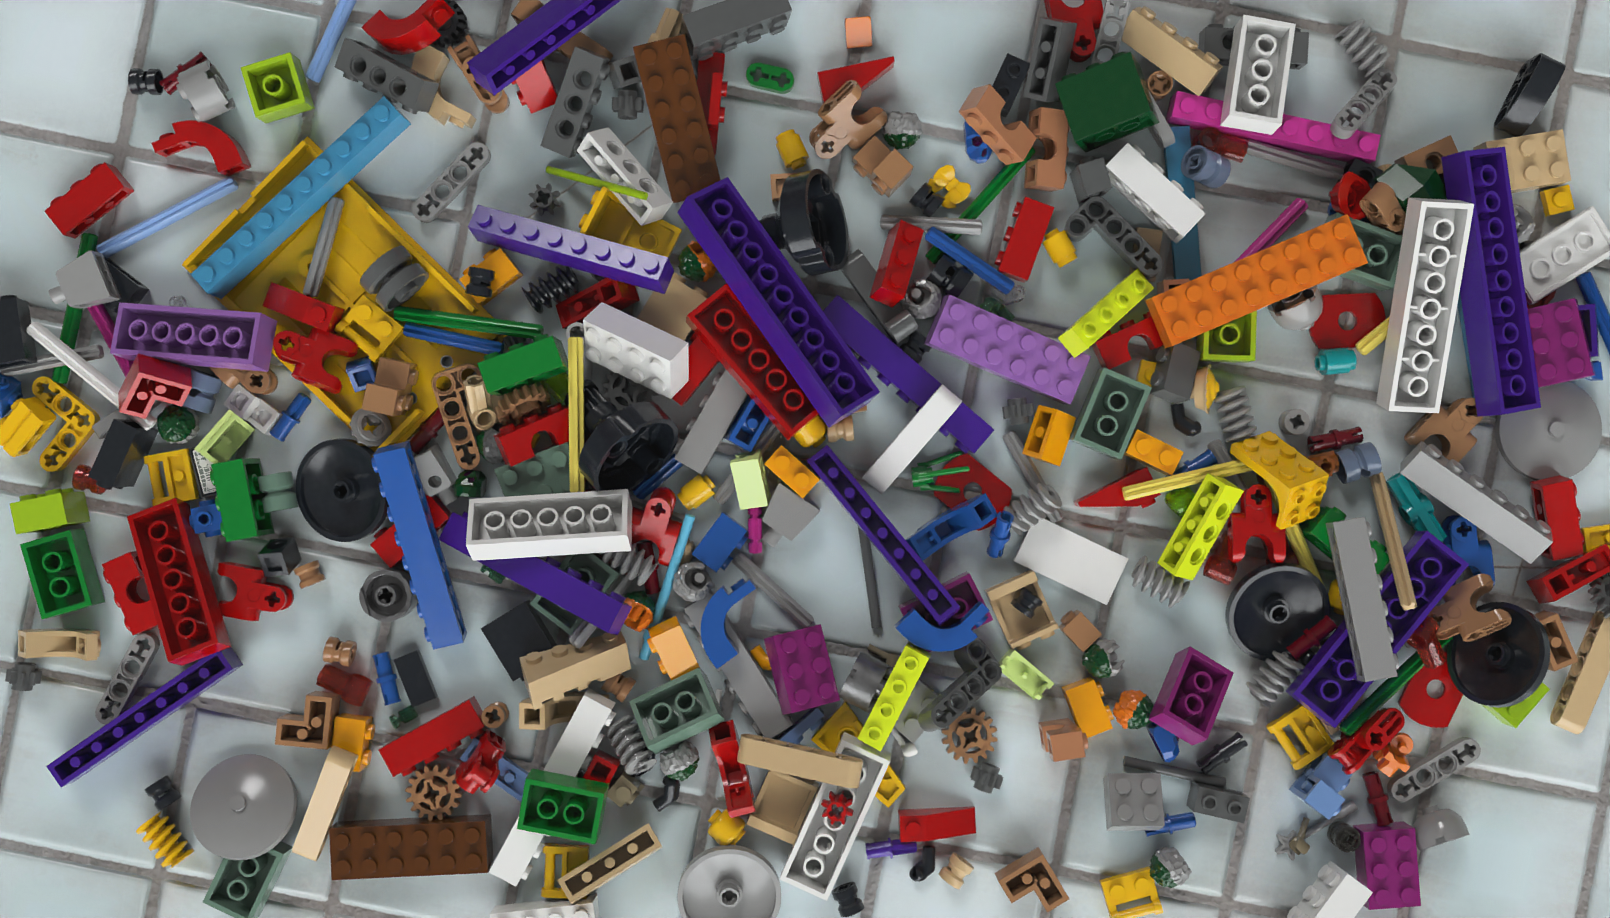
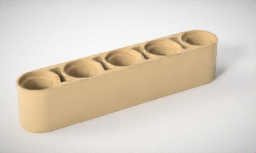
[1550,611,1610,734]
[737,734,863,788]
[292,745,359,861]

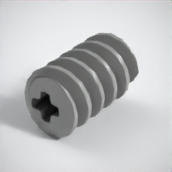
[1333,19,1390,78]
[1214,386,1257,443]
[1003,482,1062,536]
[601,543,660,586]
[1132,556,1190,608]
[1246,651,1303,708]
[606,715,657,775]

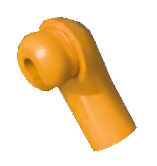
[749,644,771,671]

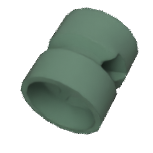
[257,471,298,513]

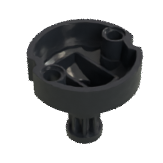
[759,169,849,276]
[564,379,678,492]

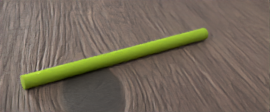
[546,166,648,200]

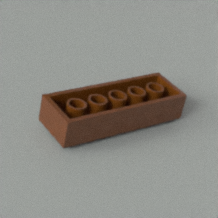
[633,34,721,203]
[329,814,493,880]

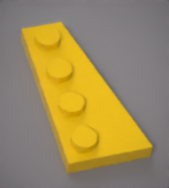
[811,701,906,808]

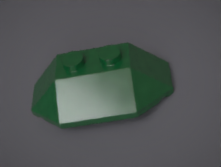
[1374,164,1447,213]

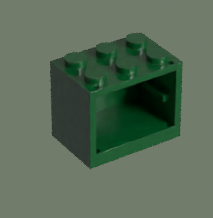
[1055,51,1160,153]

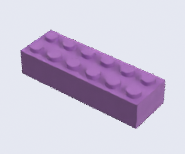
[924,295,1091,404]
[110,302,277,372]

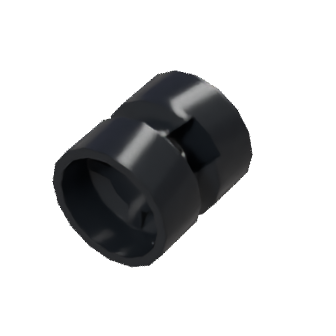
[926,253,974,298]

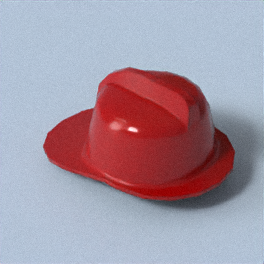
[1328,171,1371,220]

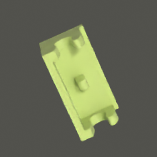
[195,409,255,464]
[730,449,771,510]
[998,648,1055,700]

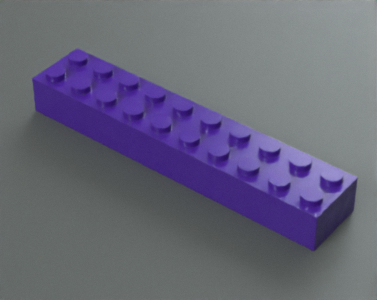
[1441,147,1541,417]
[677,177,880,428]

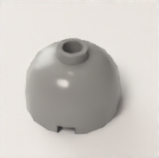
[1268,285,1323,331]
[1413,805,1470,850]

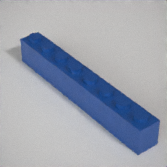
[371,441,467,650]

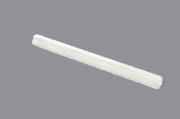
[26,321,157,430]

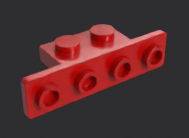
[697,52,728,155]

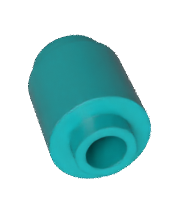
[1314,348,1357,375]

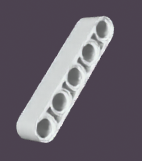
[862,384,962,494]

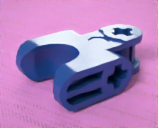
[1441,515,1495,587]

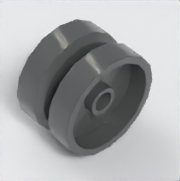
[360,246,429,312]

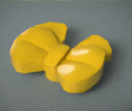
[928,165,971,209]

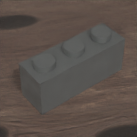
[1023,17,1077,102]

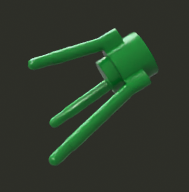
[911,451,970,493]

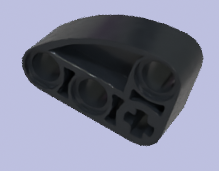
[1494,53,1566,137]

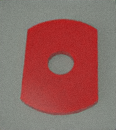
[1309,293,1386,349]
[933,453,1012,531]
[1398,651,1463,728]

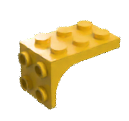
[579,186,682,258]
[1229,431,1329,530]

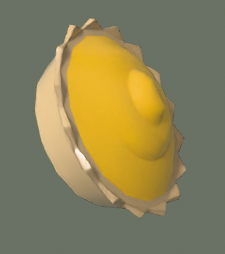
[1190,363,1220,414]

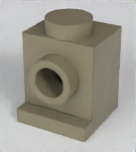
[607,771,645,808]

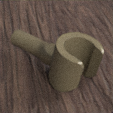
[867,644,899,667]
[1289,817,1310,855]

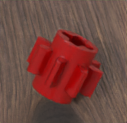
[821,791,854,825]

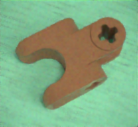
[447,34,510,114]
[809,80,887,159]
[209,367,278,395]
[1404,398,1484,462]
[1422,574,1512,642]

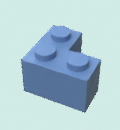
[1289,752,1353,820]

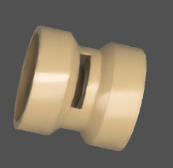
[827,415,854,443]
[938,852,974,889]

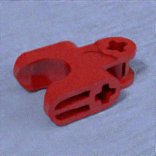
[1044,0,1103,63]
[273,327,359,394]
[1227,484,1286,563]
[632,487,682,567]
[217,562,294,621]
[1327,708,1405,775]
[455,729,506,794]

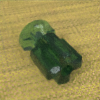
[480,564,506,584]
[389,705,418,729]

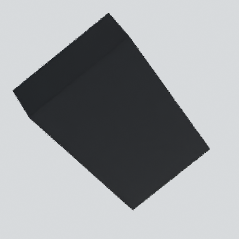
[393,650,438,708]

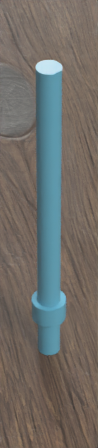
[639,513,695,660]

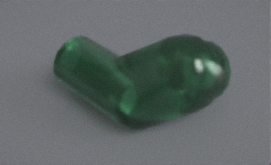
[980,297,1015,321]

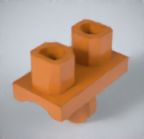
[1372,733,1414,777]

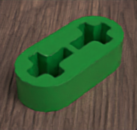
[746,63,794,94]

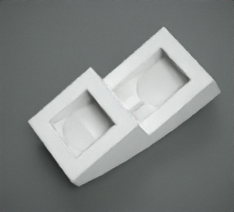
[223,384,283,436]

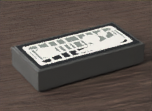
[188,447,217,498]

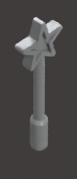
[1275,800,1358,860]

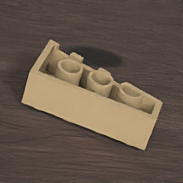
[519,630,631,710]

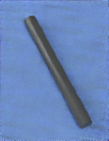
[858,527,882,628]
[1123,756,1226,788]

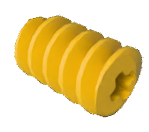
[136,811,194,870]

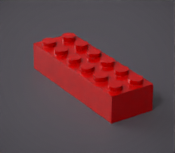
[686,283,819,441]
[127,498,231,666]

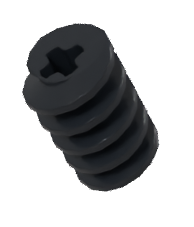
[522,266,580,314]

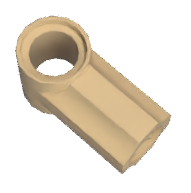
[648,8,683,43]
[463,375,497,430]

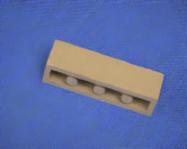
[1117,6,1223,96]
[557,823,662,904]

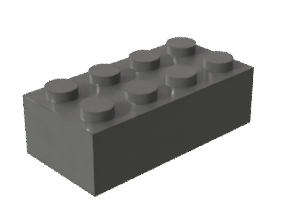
[680,0,792,61]

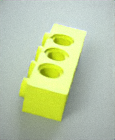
[1058,269,1154,358]
[1157,473,1244,580]
[857,642,932,751]

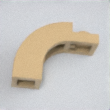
[411,46,476,129]
[18,628,101,661]
[519,692,609,730]

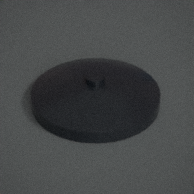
[296,438,389,542]
[1225,562,1330,661]
[1447,602,1550,708]

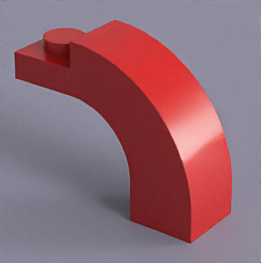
[361,0,455,55]
[151,120,252,177]
[709,720,755,818]

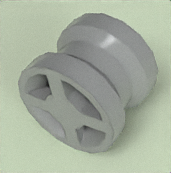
[1278,409,1310,435]

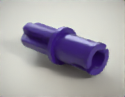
[865,838,917,860]

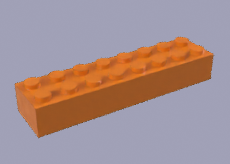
[1145,214,1368,348]

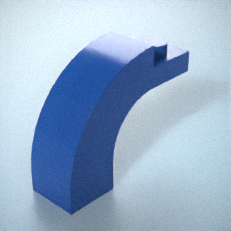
[905,493,997,561]
[701,578,757,669]
[894,601,990,652]

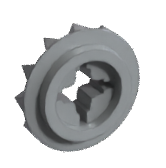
[349,408,392,448]

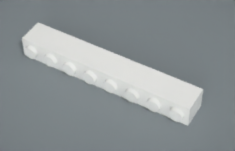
[489,688,616,886]

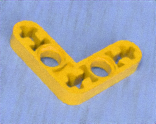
[32,376,100,472]

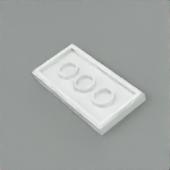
[1519,206,1610,305]
[1013,519,1128,605]

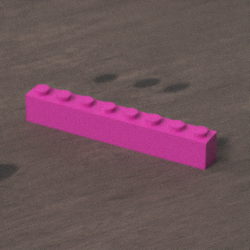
[1166,91,1381,164]

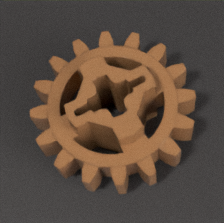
[494,384,551,426]
[941,706,998,764]
[405,763,464,821]

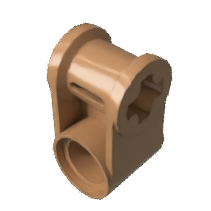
[1359,182,1406,232]

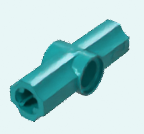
[1386,472,1447,542]

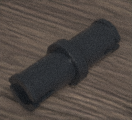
[1196,732,1248,775]

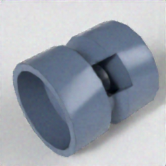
[1181,145,1231,188]
[183,369,223,414]
[1335,442,1382,484]

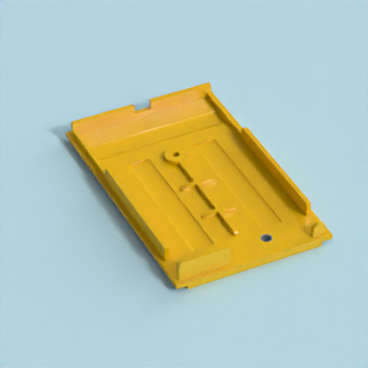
[182,136,508,452]

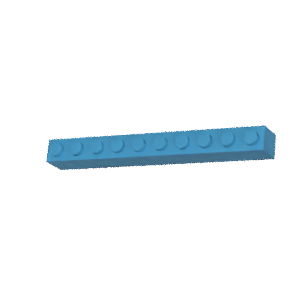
[191,96,411,299]

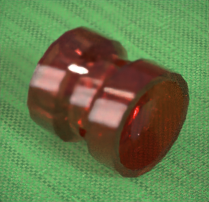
[72,464,106,495]

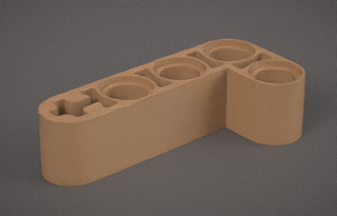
[511,0,613,63]
[431,363,481,470]

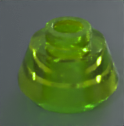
[1164,487,1195,519]

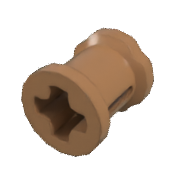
[481,701,509,728]

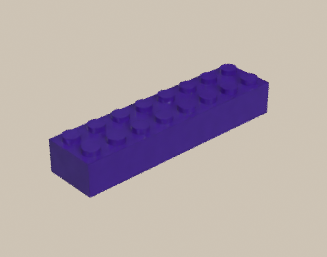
[1286,530,1469,728]

